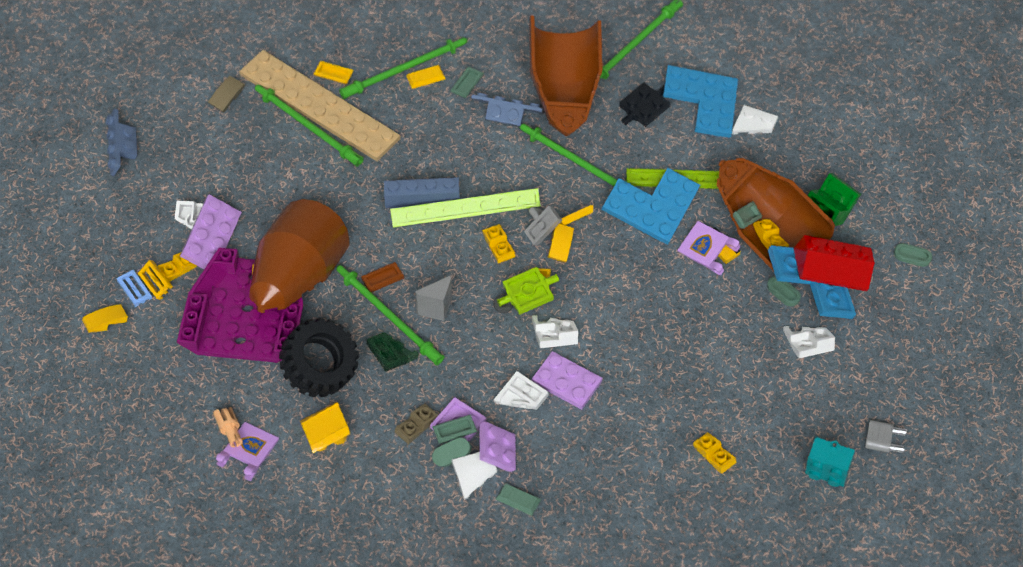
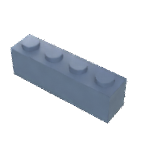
[384,177,459,208]

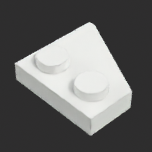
[494,371,549,410]

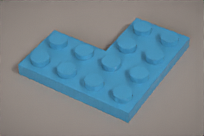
[663,65,738,138]
[601,168,700,244]
[768,245,856,319]

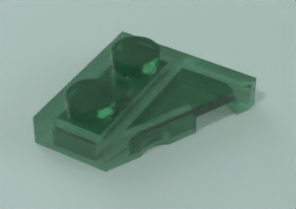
[366,332,419,372]

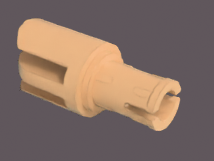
[213,407,243,448]

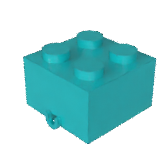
[805,437,855,487]

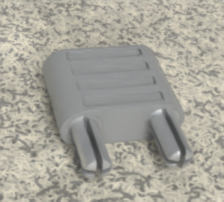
[865,420,907,453]

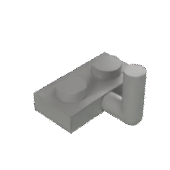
[524,206,562,246]

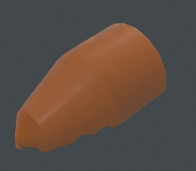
[529,15,603,136]
[717,158,835,271]
[249,199,349,313]

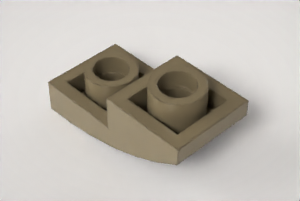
[208,76,245,113]
[395,403,438,445]

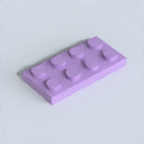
[180,194,241,269]

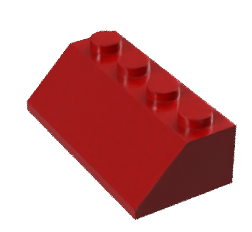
[793,235,875,291]

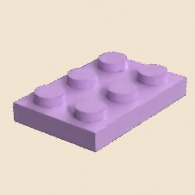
[531,351,603,410]

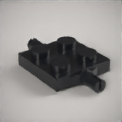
[619,83,671,127]

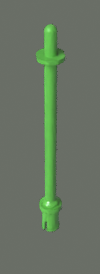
[599,0,683,80]
[339,38,467,99]
[255,84,364,167]
[520,124,629,186]
[336,265,444,365]

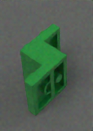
[808,173,861,226]

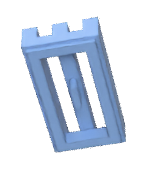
[116,270,152,307]

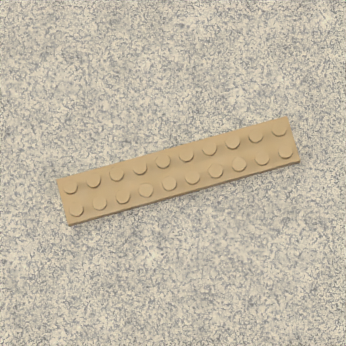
[239,50,400,161]

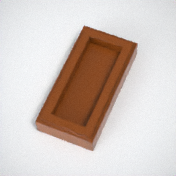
[361,262,404,293]

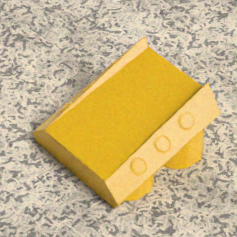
[300,402,350,453]

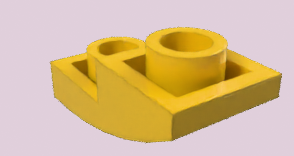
[753,219,789,250]
[482,224,515,263]
[547,224,574,263]
[158,253,197,282]
[82,304,128,333]
[693,432,736,474]

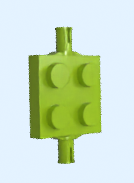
[497,267,559,315]

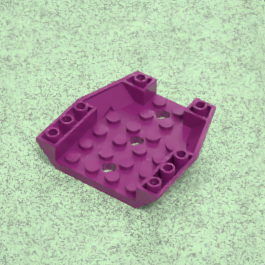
[177,248,303,363]

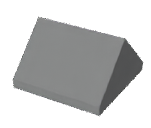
[415,276,452,321]

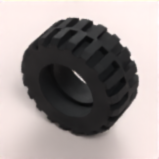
[279,318,359,397]

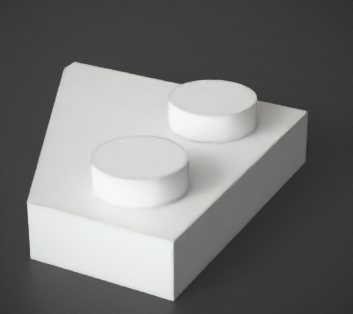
[732,105,778,135]

